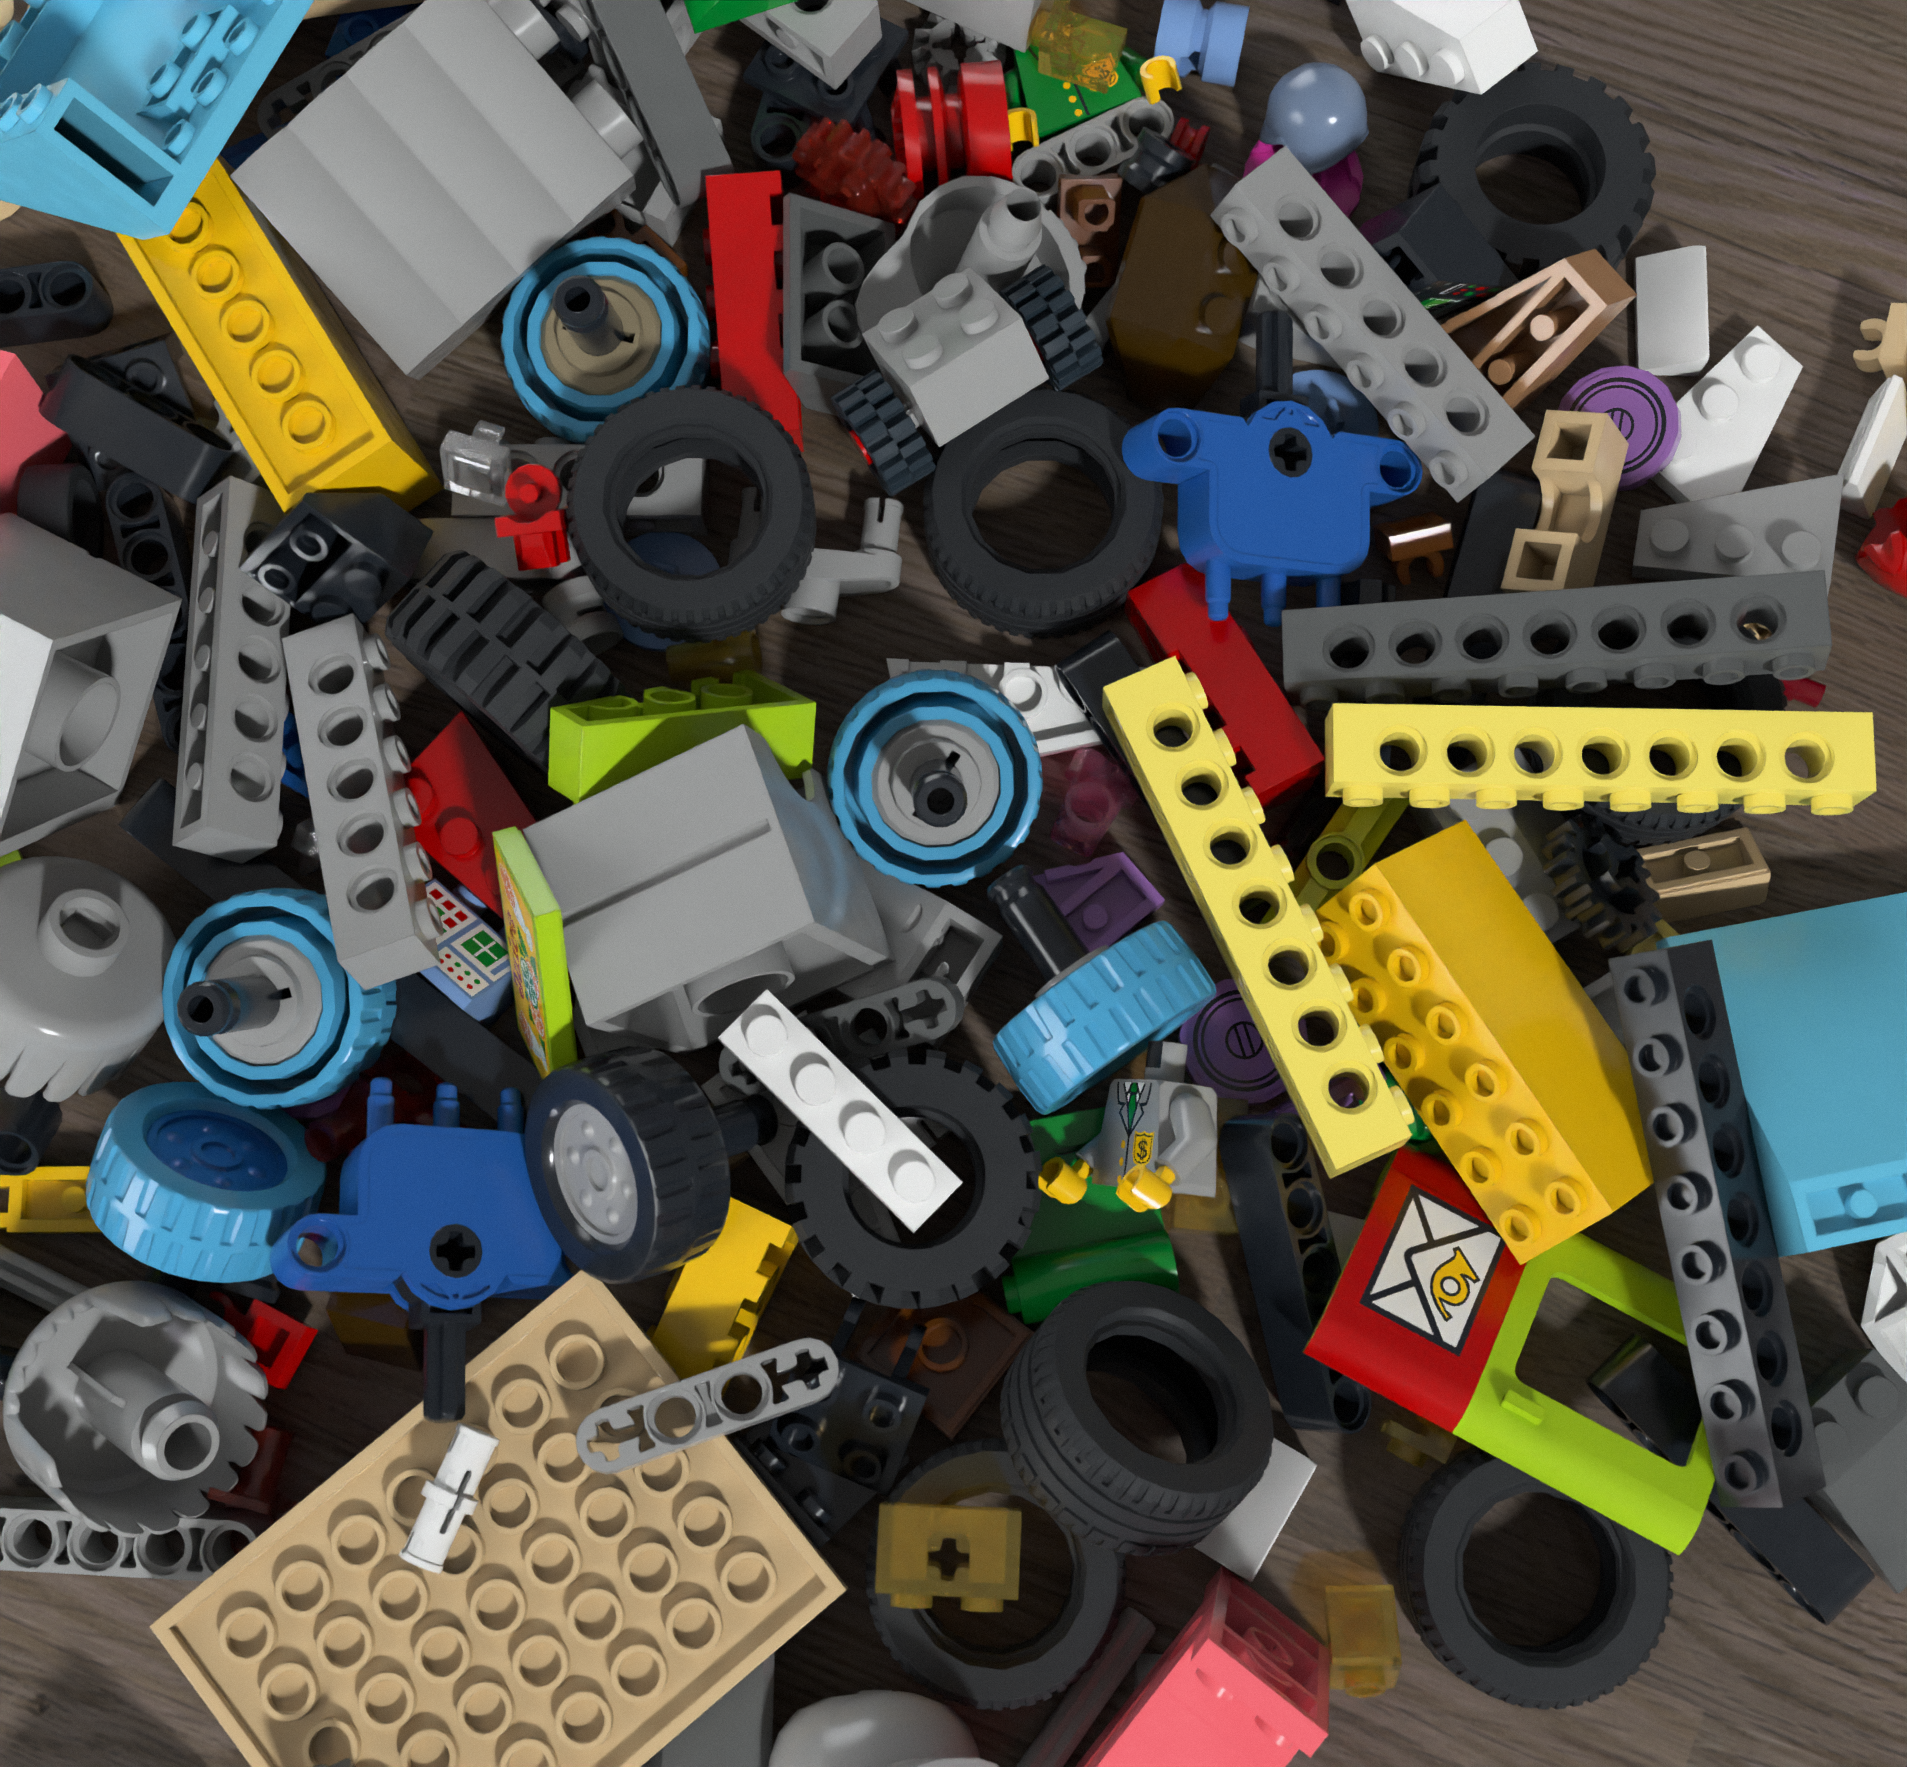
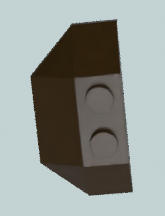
[1104,163,1259,413]

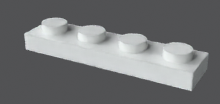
[718,989,963,1233]

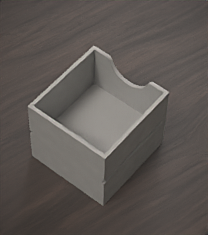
[0,512,182,857]
[523,724,896,1056]

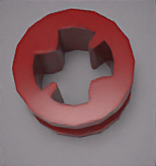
[1170,117,1211,175]

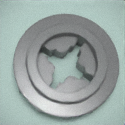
[912,12,1006,94]

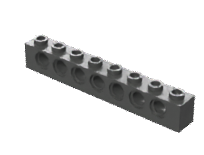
[1281,570,1832,711]

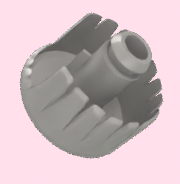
[0,856,177,1102]
[2,1280,268,1538]

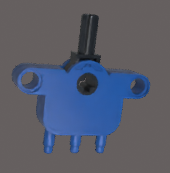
[1121,310,1423,627]
[269,1077,574,1423]

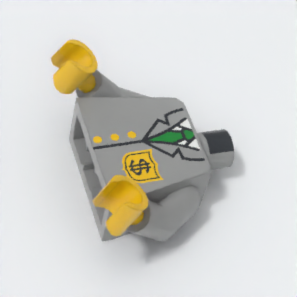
[1038,1041,1218,1212]

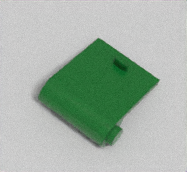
[1001,1106,1180,1325]

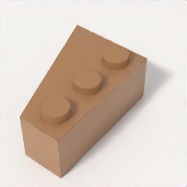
[1440,249,1637,416]

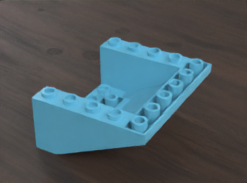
[0,0,314,240]
[1656,892,1907,1257]

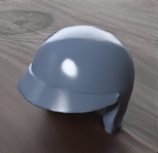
[1258,62,1369,176]

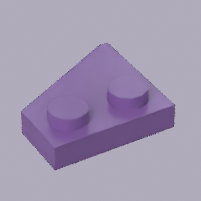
[1032,852,1165,952]

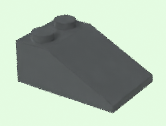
[1806,1348,1907,1594]

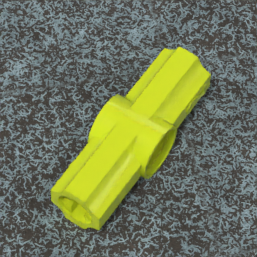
[1259,798,1409,924]

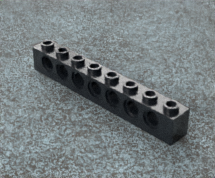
[1608,939,1826,1508]

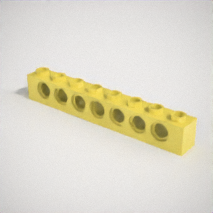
[1102,656,1414,1179]
[1325,703,1877,815]

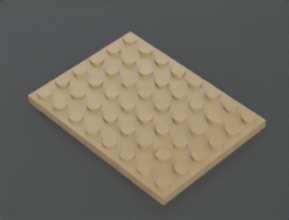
[149,1270,848,1767]

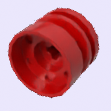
[891,60,1012,202]

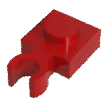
[209,1291,318,1390]

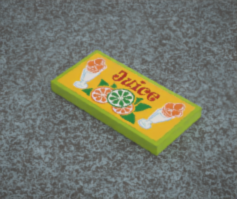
[492,826,578,1080]

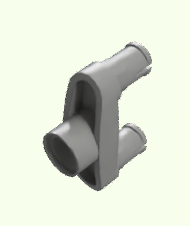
[728,487,904,625]

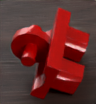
[494,464,571,571]

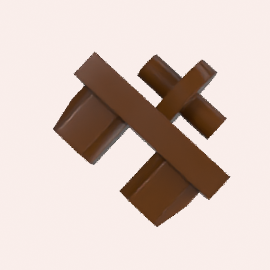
[1057,173,1122,288]

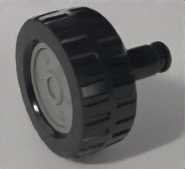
[525,1046,779,1285]

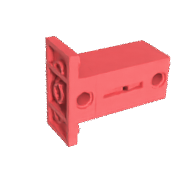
[1075,1565,1330,1767]

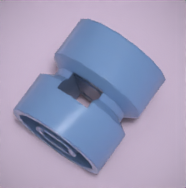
[1154,0,1249,87]

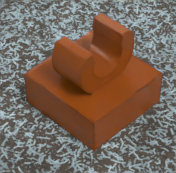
[1373,511,1454,585]

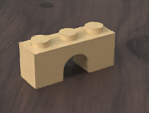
[1501,410,1629,594]

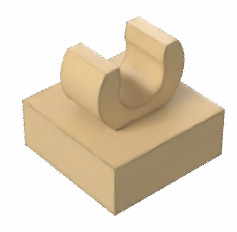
[1853,303,1907,388]

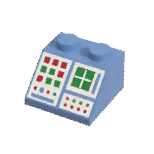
[419,879,514,1029]

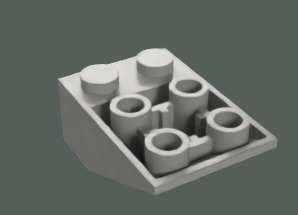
[831,856,1003,1051]

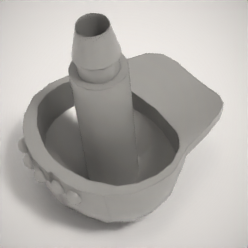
[855,176,1087,333]
[769,1690,1000,1767]

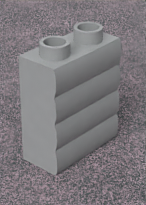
[230,0,644,380]

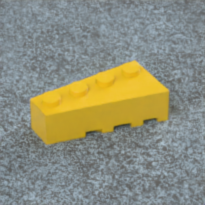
[646,1197,799,1399]

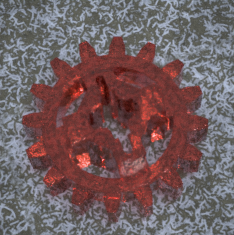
[792,117,919,235]

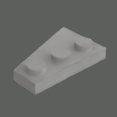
[1632,473,1844,597]

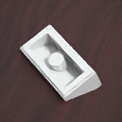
[1633,246,1709,376]
[1838,375,1907,519]
[1193,1438,1318,1582]

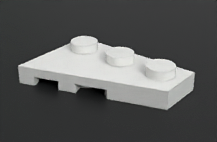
[1650,325,1803,504]

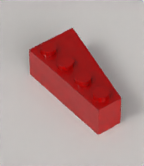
[703,170,804,452]
[1124,561,1325,813]
[403,710,572,981]

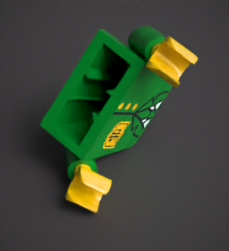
[1003,8,1182,151]

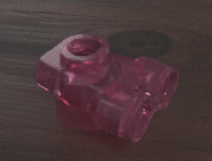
[1050,747,1138,857]

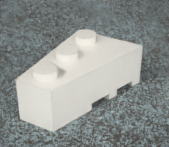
[1346,0,1538,95]

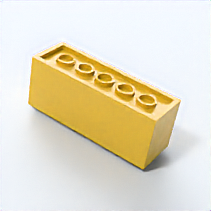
[115,154,444,514]
[1314,819,1654,1265]

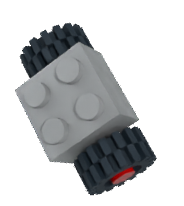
[830,264,1103,496]

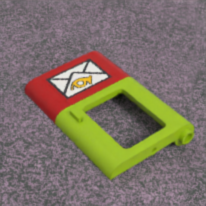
[1303,1142,1715,1556]

